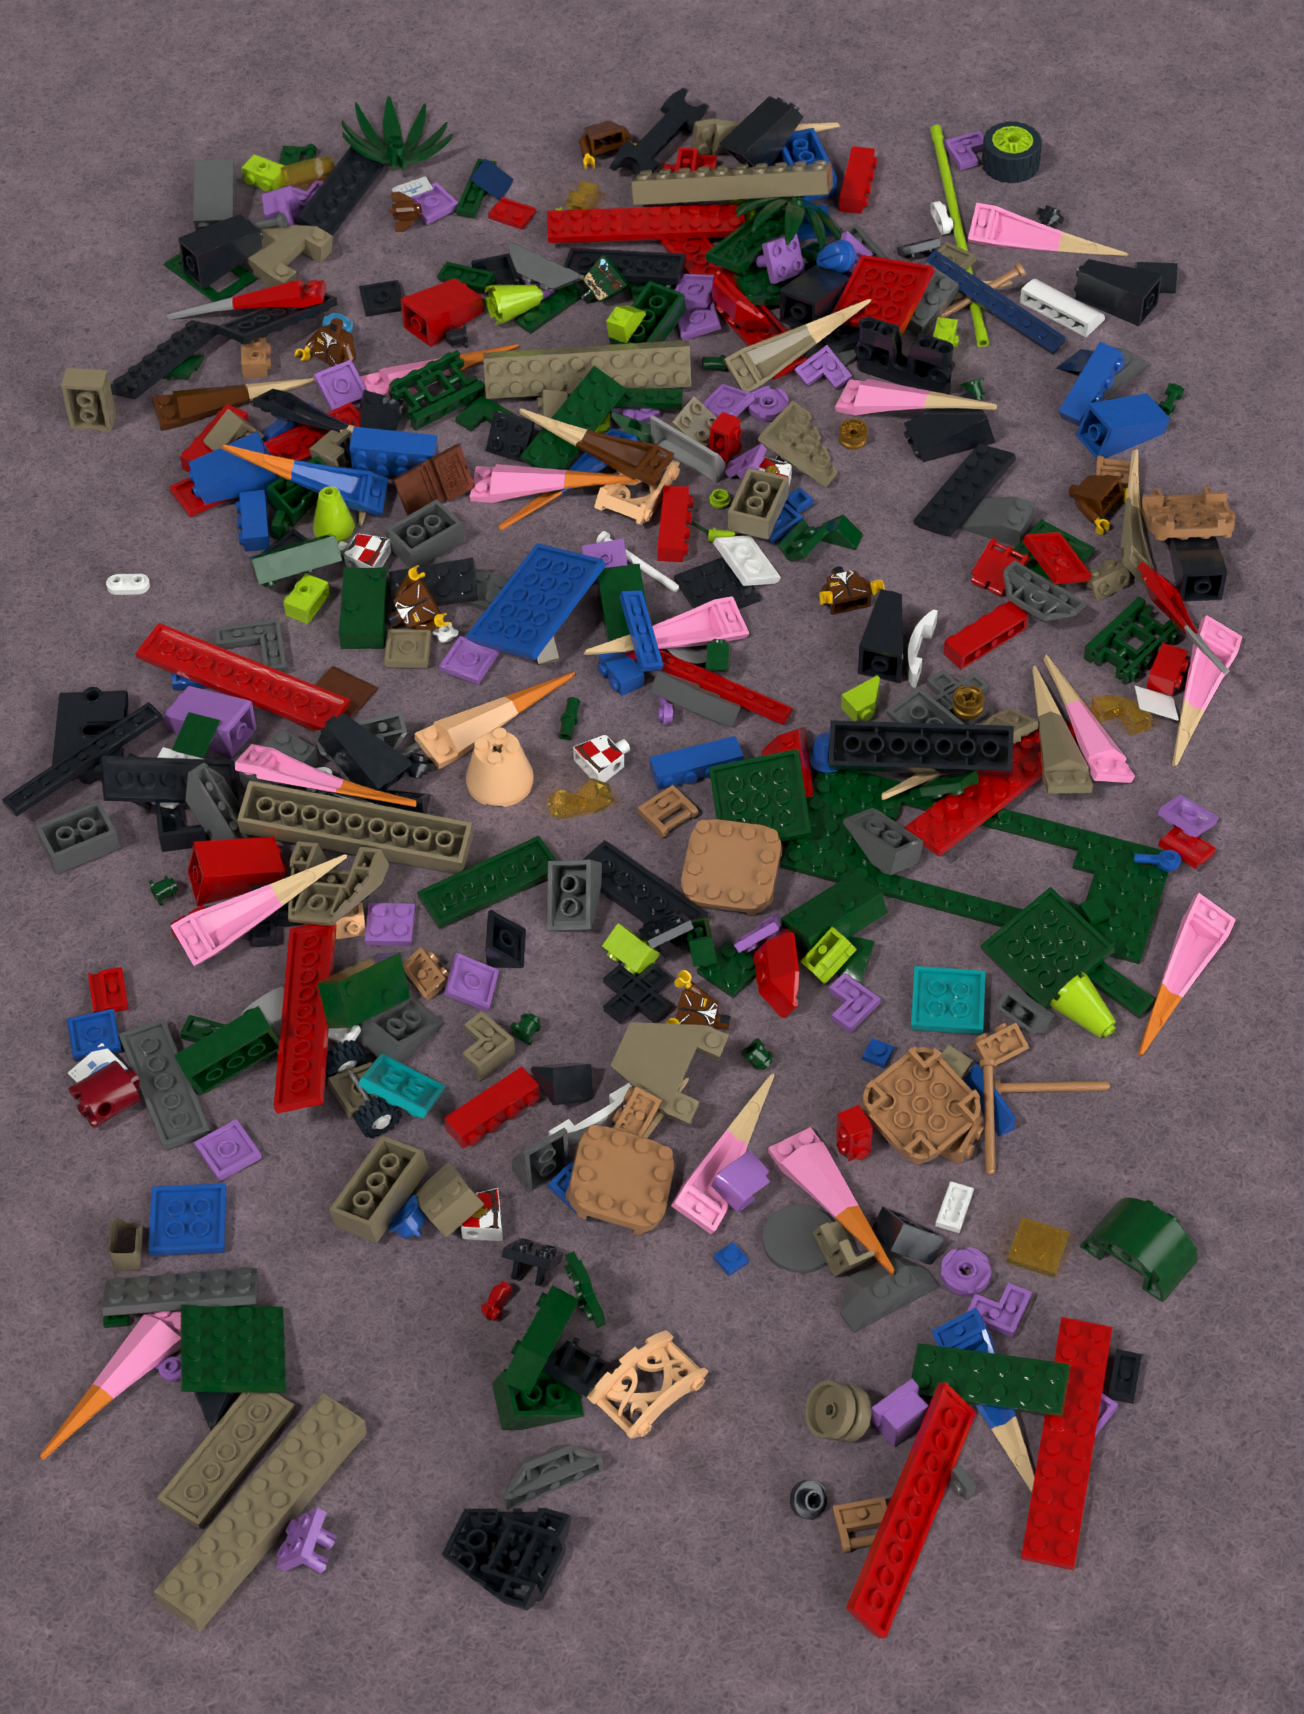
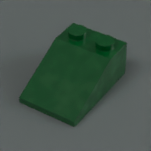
[492,1369,584,1430]

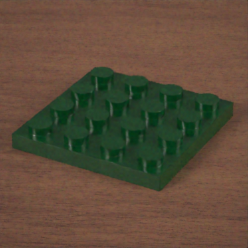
[709,749,813,842]
[980,886,1115,1009]
[180,1305,286,1393]

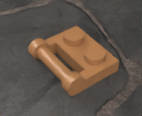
[1096,455,1140,488]
[637,785,699,838]
[832,1497,887,1554]

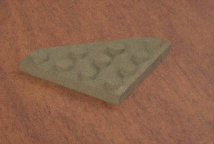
[758,401,837,487]

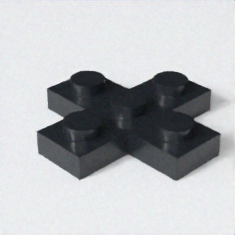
[251,884,299,947]
[603,963,671,1024]

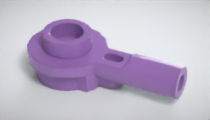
[658,696,673,726]
[153,1357,181,1382]

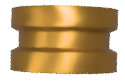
[839,418,868,450]
[952,685,985,720]

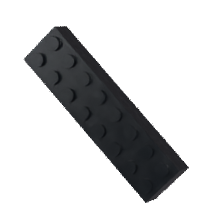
[829,720,1014,776]

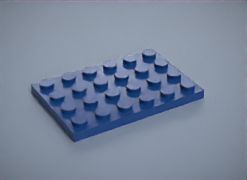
[466,543,606,660]

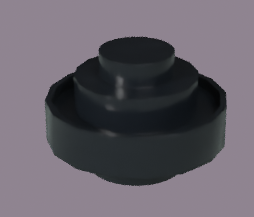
[1036,205,1065,228]
[406,753,434,778]
[790,1480,828,1519]

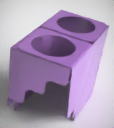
[711,1150,770,1213]

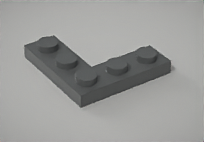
[214,618,287,673]

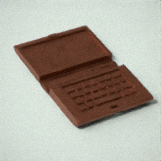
[394,444,475,516]
[287,666,378,733]

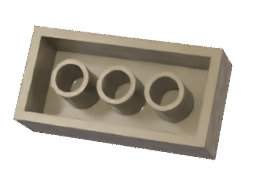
[329,1136,429,1243]

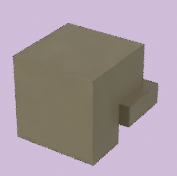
[309,429,352,469]

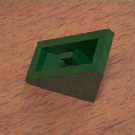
[821,514,863,550]

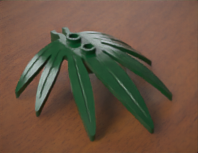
[342,96,452,170]
[736,196,842,252]

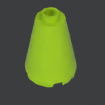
[485,285,543,325]
[313,486,355,543]
[1050,972,1116,1038]

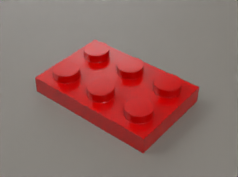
[1023,532,1092,584]

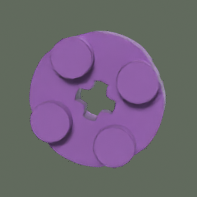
[747,386,788,422]
[941,1247,991,1297]

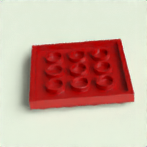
[831,255,935,335]

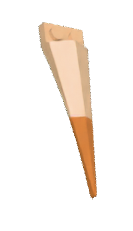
[414,672,575,770]

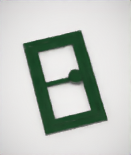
[164,253,257,302]

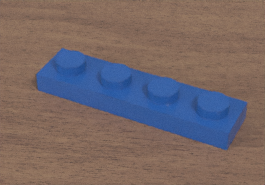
[619,591,663,672]

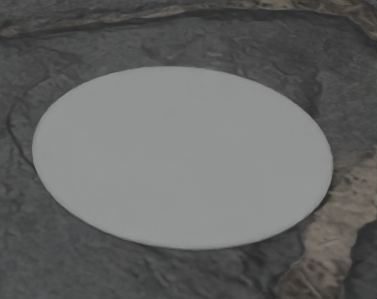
[667,647,706,663]

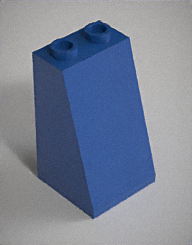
[1076,393,1170,459]
[188,432,280,504]

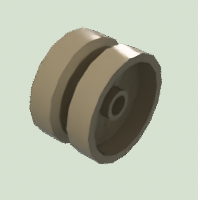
[805,1380,872,1443]

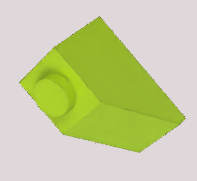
[606,305,646,343]
[841,675,880,721]

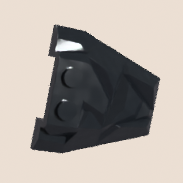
[442,1508,571,1611]

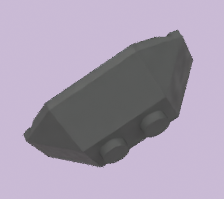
[508,242,585,291]
[1079,348,1150,400]
[1003,560,1087,622]
[314,711,407,765]
[186,763,252,840]
[840,1254,939,1333]
[504,1444,604,1510]

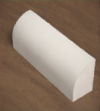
[1020,279,1105,337]

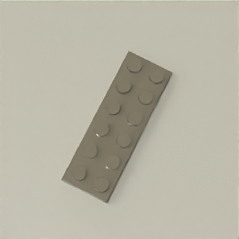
[157,1393,295,1529]

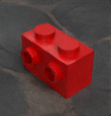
[710,412,742,463]
[1147,643,1190,696]
[836,1105,873,1161]

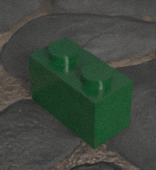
[687,917,717,967]

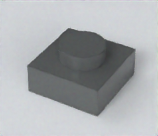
[950,1465,976,1501]

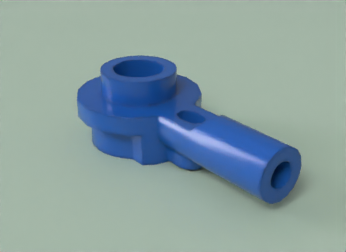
[1134,850,1181,872]

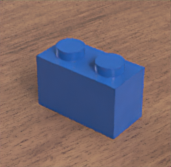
[597,652,644,696]

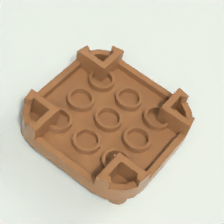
[1142,486,1235,540]
[681,819,782,916]
[860,1046,981,1165]
[566,1125,674,1235]

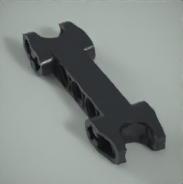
[610,87,709,185]

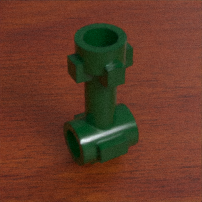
[1159,383,1185,416]

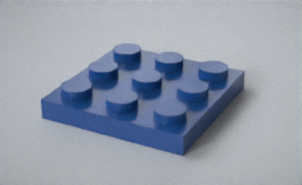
[148,1183,227,1256]

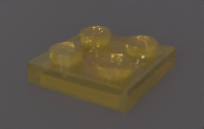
[1006,1217,1070,1278]

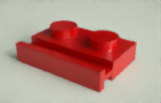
[488,197,536,230]
[1158,826,1216,869]
[88,966,129,1013]

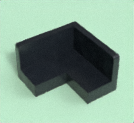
[471,253,519,285]
[155,802,207,852]
[872,1206,944,1265]

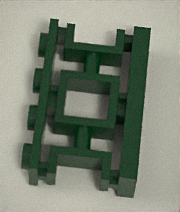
[388,350,485,431]
[1083,596,1181,686]

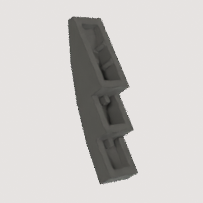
[651,670,741,728]

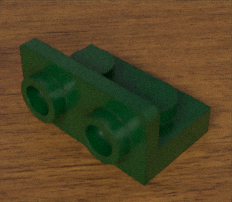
[778,520,829,562]

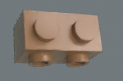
[241,337,272,378]

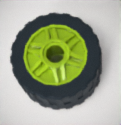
[982,121,1042,184]

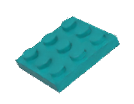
[911,966,986,1035]
[358,1053,446,1119]

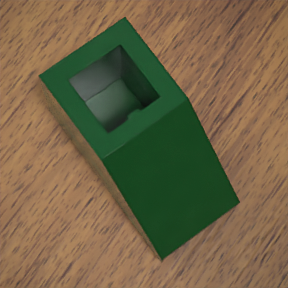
[706,639,731,672]

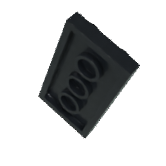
[389,557,479,612]

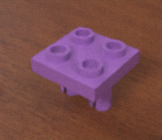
[756,233,805,283]
[276,1508,337,1574]

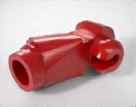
[481,1281,513,1321]

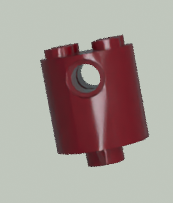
[68,1060,141,1129]

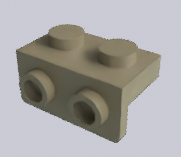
[1079,560,1132,601]

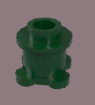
[960,378,986,401]
[148,876,178,906]
[510,1013,541,1045]
[741,1038,773,1070]

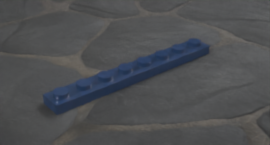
[923,250,1066,355]

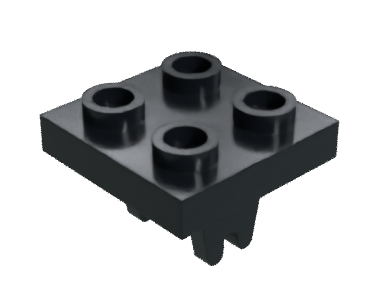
[485,410,535,462]
[638,909,694,959]
[502,1238,563,1286]
[542,1337,611,1397]

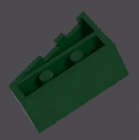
[267,456,327,527]

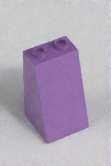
[163,686,257,759]

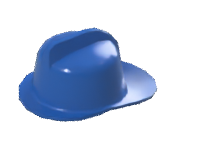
[817,240,856,273]
[809,728,837,773]
[388,1195,427,1239]

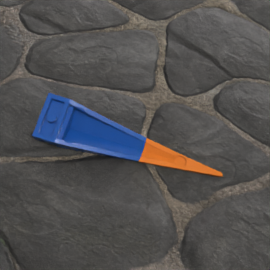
[498,428,638,530]
[221,444,388,517]

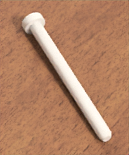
[596,531,680,592]

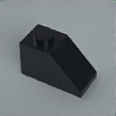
[194,1392,232,1431]

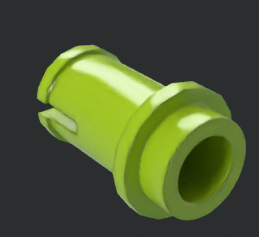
[708,527,735,544]

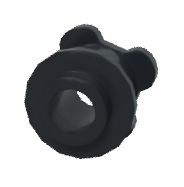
[446,323,468,348]

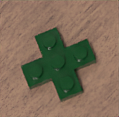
[563,1251,606,1328]

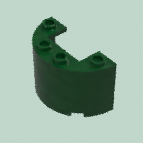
[1080,1198,1197,1302]

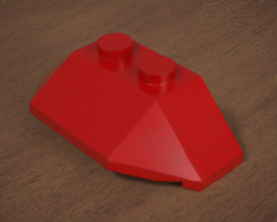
[712,270,772,330]
[761,727,813,798]
[753,928,799,1018]

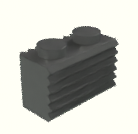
[996,988,1054,1034]

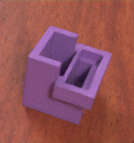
[262,185,302,225]
[870,1379,928,1448]

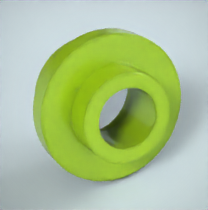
[709,489,730,509]

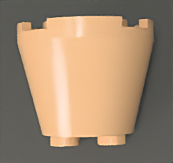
[466,728,534,807]

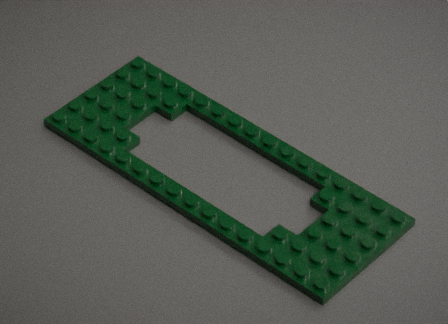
[781,770,1169,964]

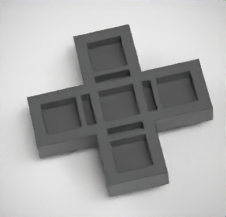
[926,669,989,725]

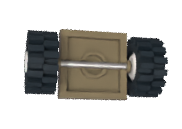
[325,1040,402,1138]

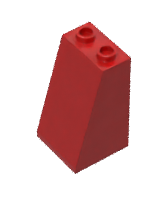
[401,278,484,347]
[187,836,287,906]

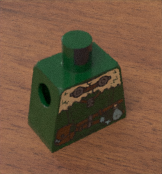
[580,255,631,304]

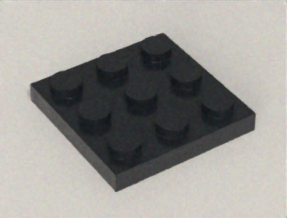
[674,557,761,609]

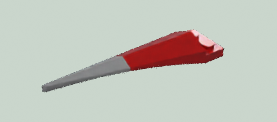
[166,280,327,320]
[1137,561,1230,676]

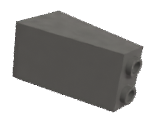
[193,159,238,230]

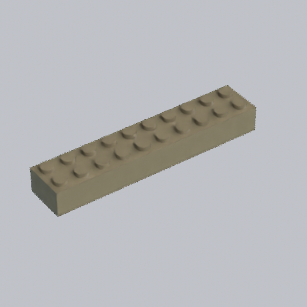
[631,160,833,205]
[483,340,691,399]
[237,781,473,874]
[154,1393,367,1633]

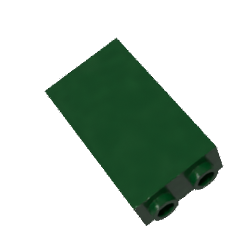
[597,563,648,642]

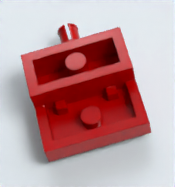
[663,147,717,172]

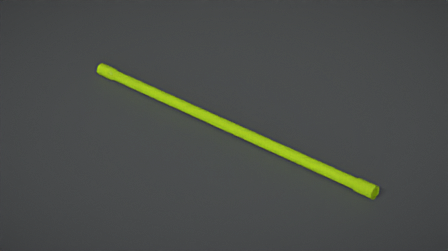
[930,125,989,347]

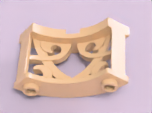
[594,460,680,525]
[587,1330,708,1439]

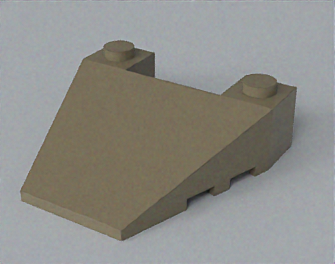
[244,225,333,288]
[288,841,389,926]
[610,1022,729,1127]

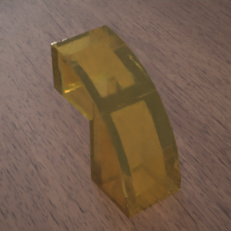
[280,156,335,187]
[566,180,601,211]
[1091,695,1153,736]
[547,778,614,819]

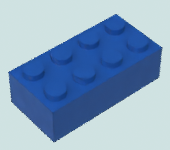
[778,128,837,201]
[350,427,439,476]

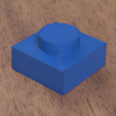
[785,488,813,513]
[862,1038,894,1068]
[713,1242,749,1276]

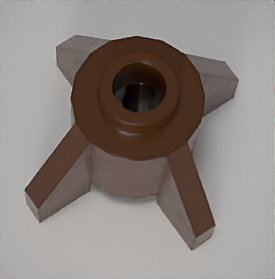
[388,191,422,232]

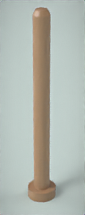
[940,263,1026,318]
[979,1059,997,1175]
[993,1079,1110,1095]

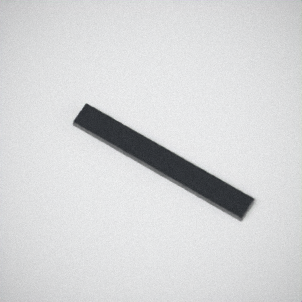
[2,702,163,817]

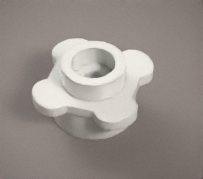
[433,622,458,643]

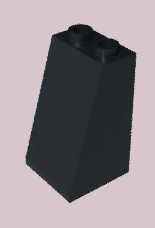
[719,96,804,167]
[178,214,263,289]
[1074,259,1162,327]
[780,265,850,328]
[903,390,996,463]
[1168,536,1227,602]
[858,589,903,684]
[318,713,413,802]

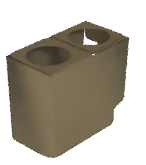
[109,1218,143,1272]

